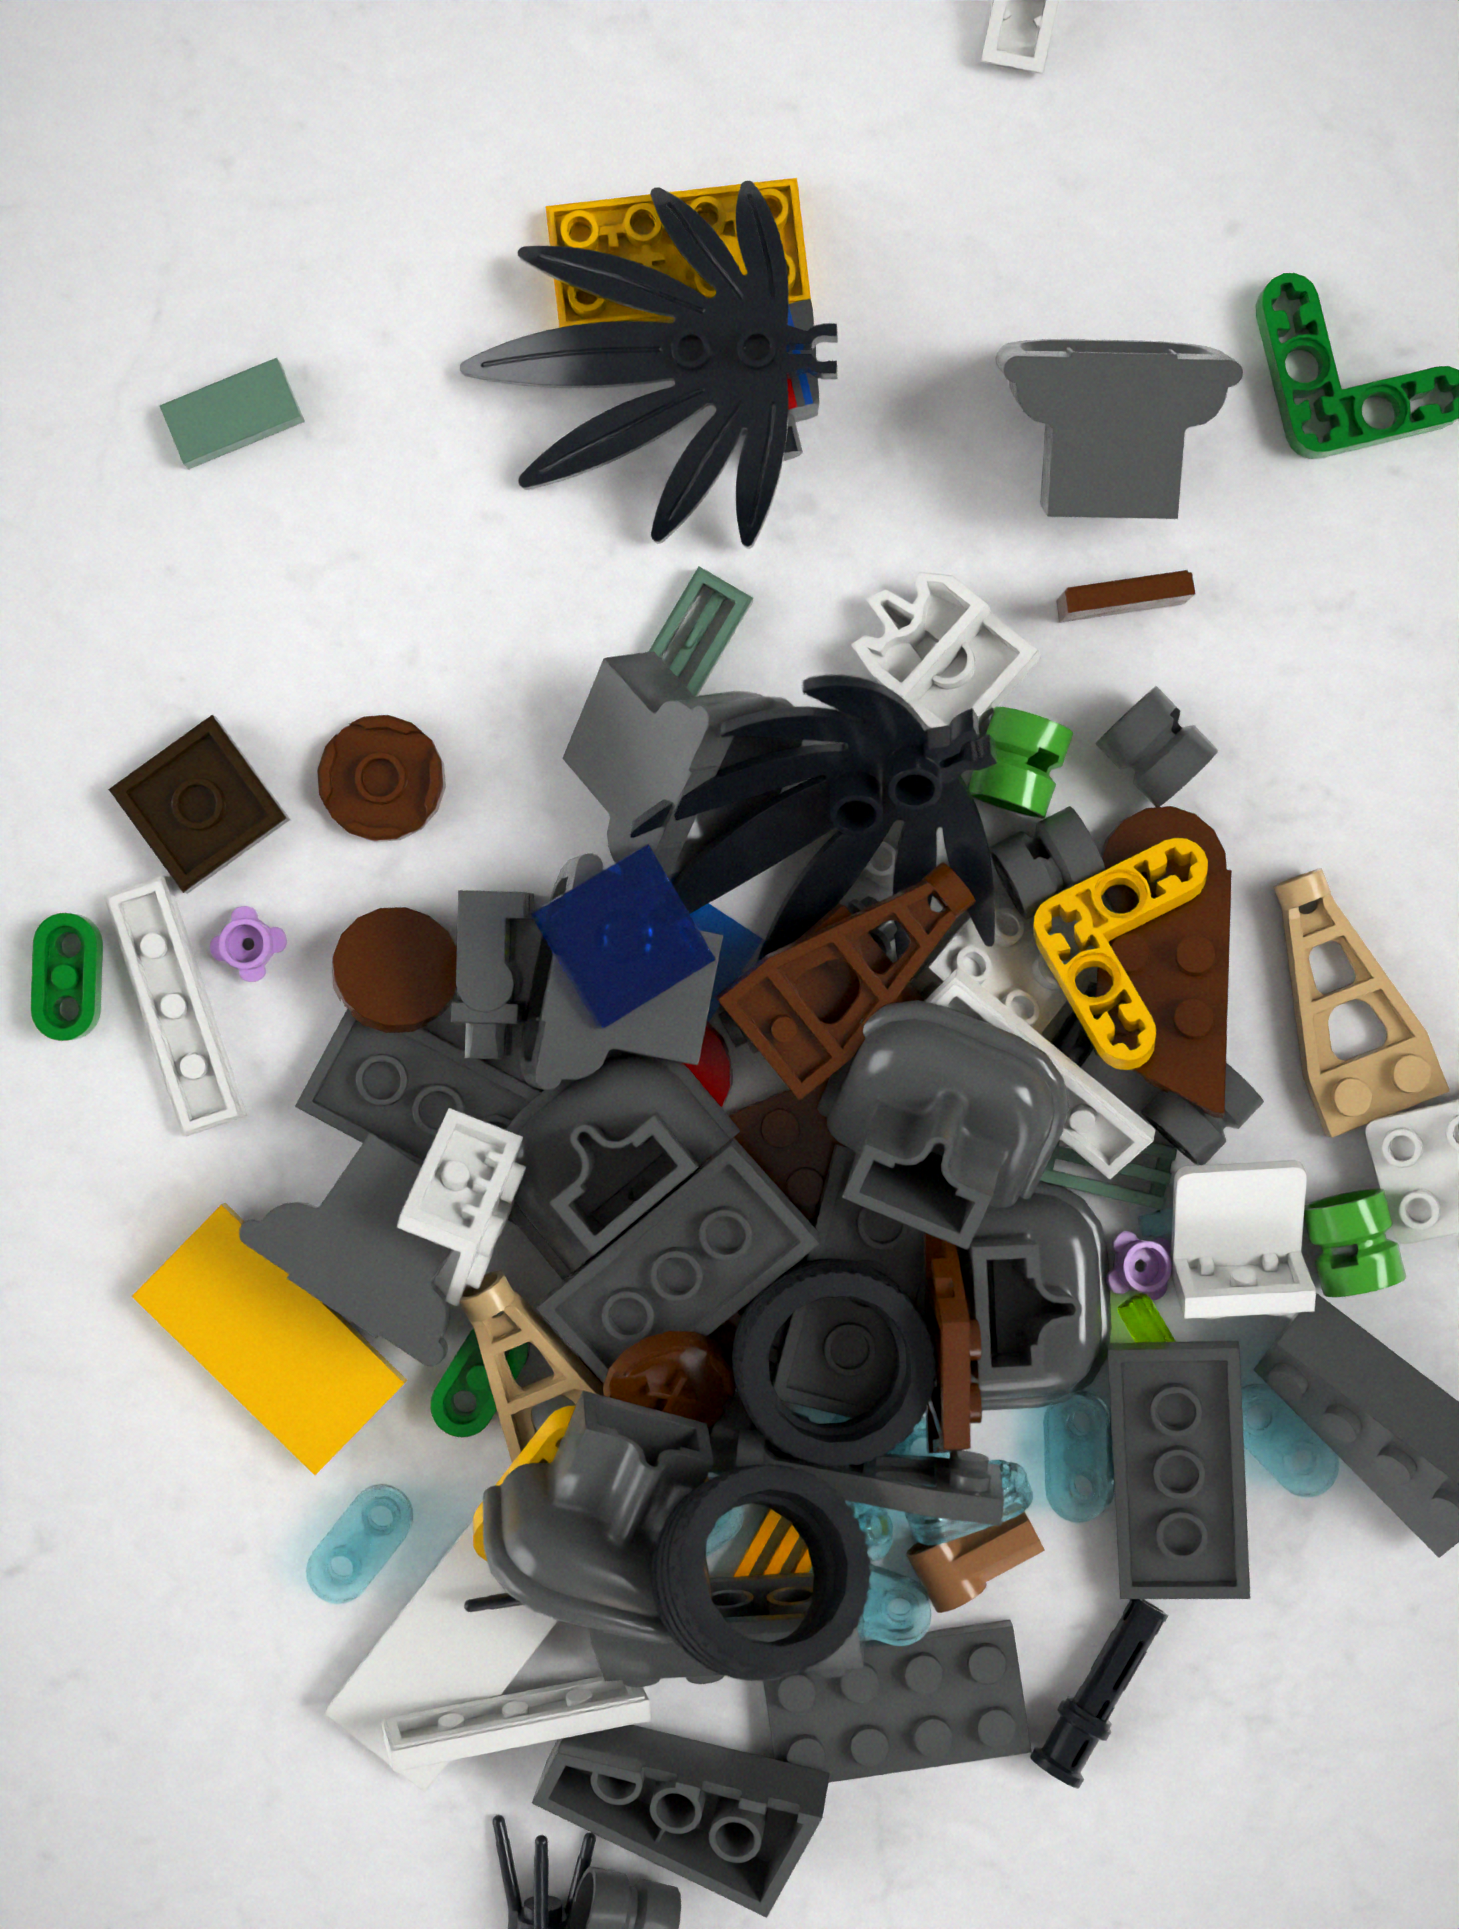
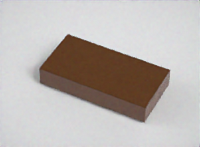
[1056,570,1195,623]

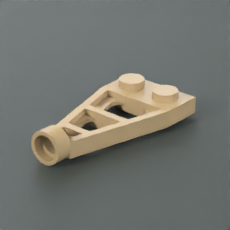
[1273,868,1450,1138]
[459,1271,604,1463]

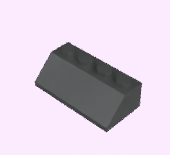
[590,1572,866,1687]

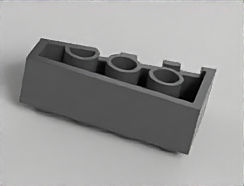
[1253,1293,1459,1558]
[532,1725,830,1918]

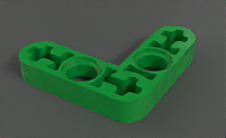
[1255,273,1459,459]

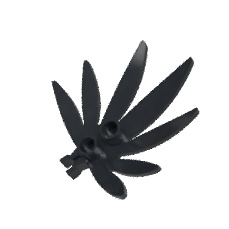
[460,181,838,549]
[630,675,997,962]

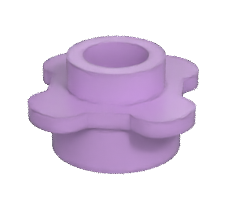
[210,906,287,982]
[1106,1231,1172,1300]

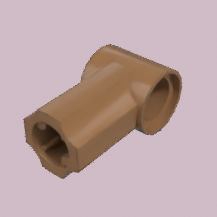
[906,1498,1045,1613]

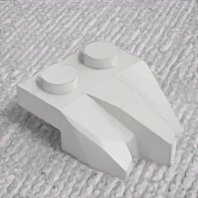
[851,572,1041,729]

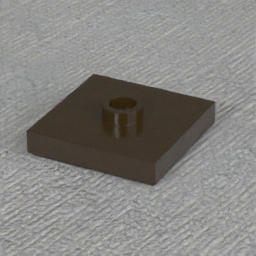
[108,715,291,894]

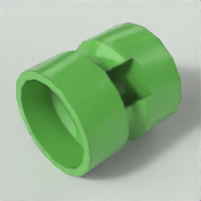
[968,706,1073,819]
[1304,1188,1406,1297]

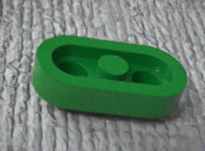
[31,913,103,1041]
[430,1327,530,1438]

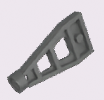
[735,1429,1004,1526]

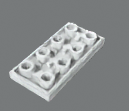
[324,1520,558,1792]

